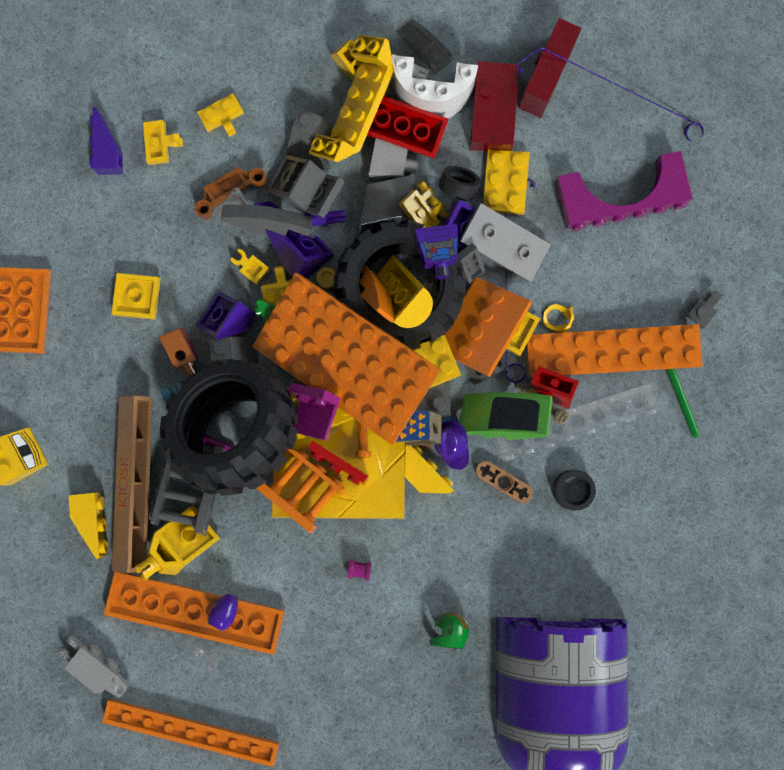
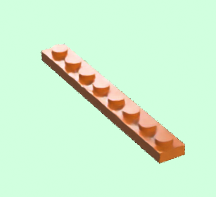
[102,698,280,767]

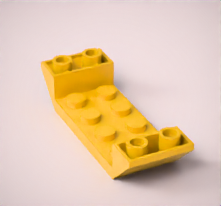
[309,34,394,162]

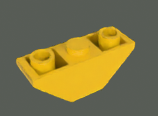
[405,445,454,493]

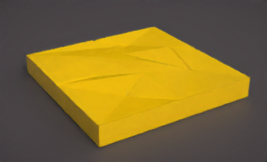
[272,387,405,519]

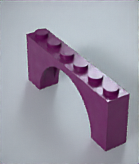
[555,151,693,231]

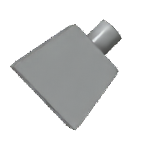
[369,138,419,181]

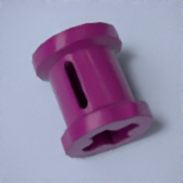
[347,559,372,581]

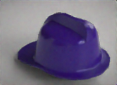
[434,420,469,470]

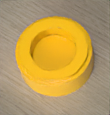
[316,267,336,289]

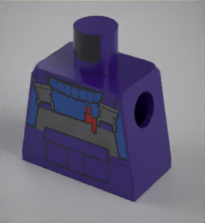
[414,224,458,279]

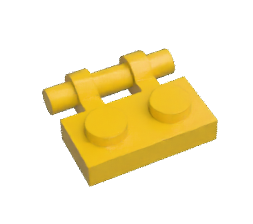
[399,180,446,228]

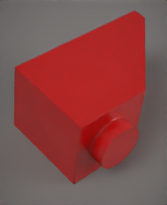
[530,366,579,409]

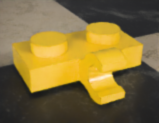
[197,93,244,137]
[143,120,183,165]
[261,265,291,304]

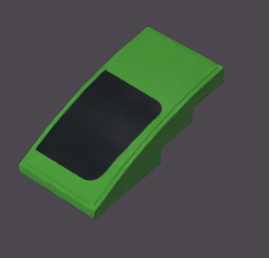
[459,392,553,440]

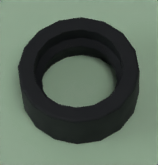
[439,166,481,201]
[552,470,596,511]

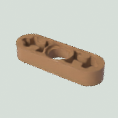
[475,461,533,503]

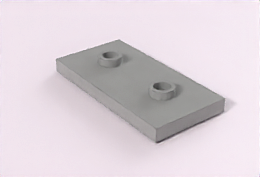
[459,203,551,282]

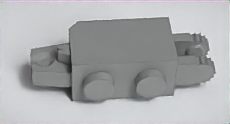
[58,635,130,698]

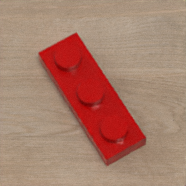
[307,440,369,486]

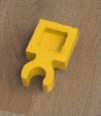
[230,249,270,285]

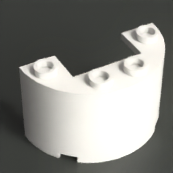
[392,55,478,118]

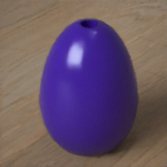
[207,594,238,631]

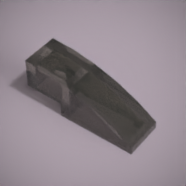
[396,19,452,74]

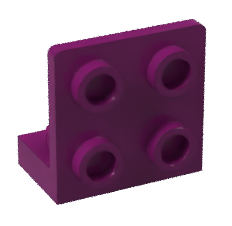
[288,383,341,440]

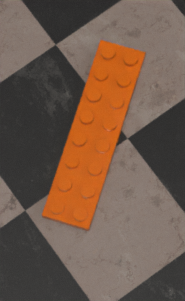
[527,324,703,378]
[104,572,285,655]

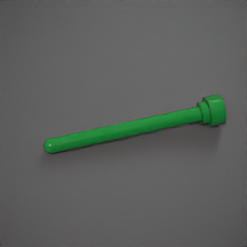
[666,369,700,438]

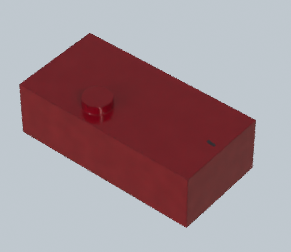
[519,18,582,118]
[470,61,519,152]

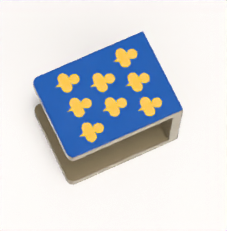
[396,411,441,446]

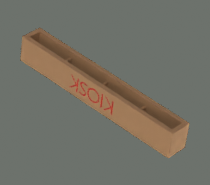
[112,396,152,573]

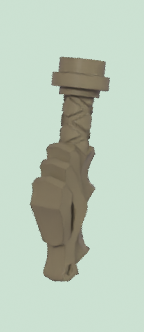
[516,382,569,424]

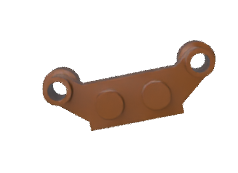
[194,167,267,220]

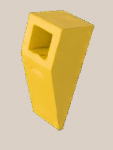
[68,492,108,559]

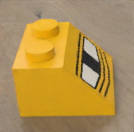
[0,427,49,486]

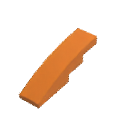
[359,264,395,323]

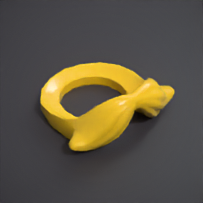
[543,304,574,333]

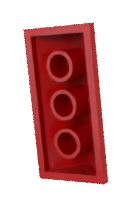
[367,96,449,159]

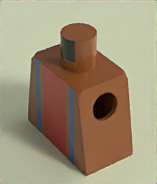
[159,328,198,378]

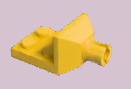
[135,505,220,581]

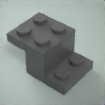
[266,155,344,218]

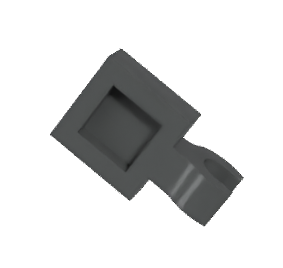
[686,290,723,329]

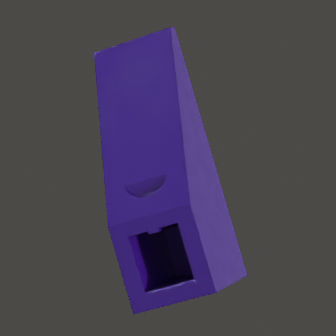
[89,107,123,175]

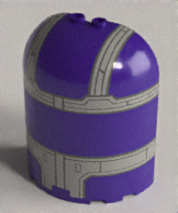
[496,617,629,770]

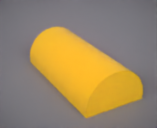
[377,255,433,328]

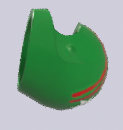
[429,612,470,649]

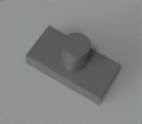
[457,243,486,285]

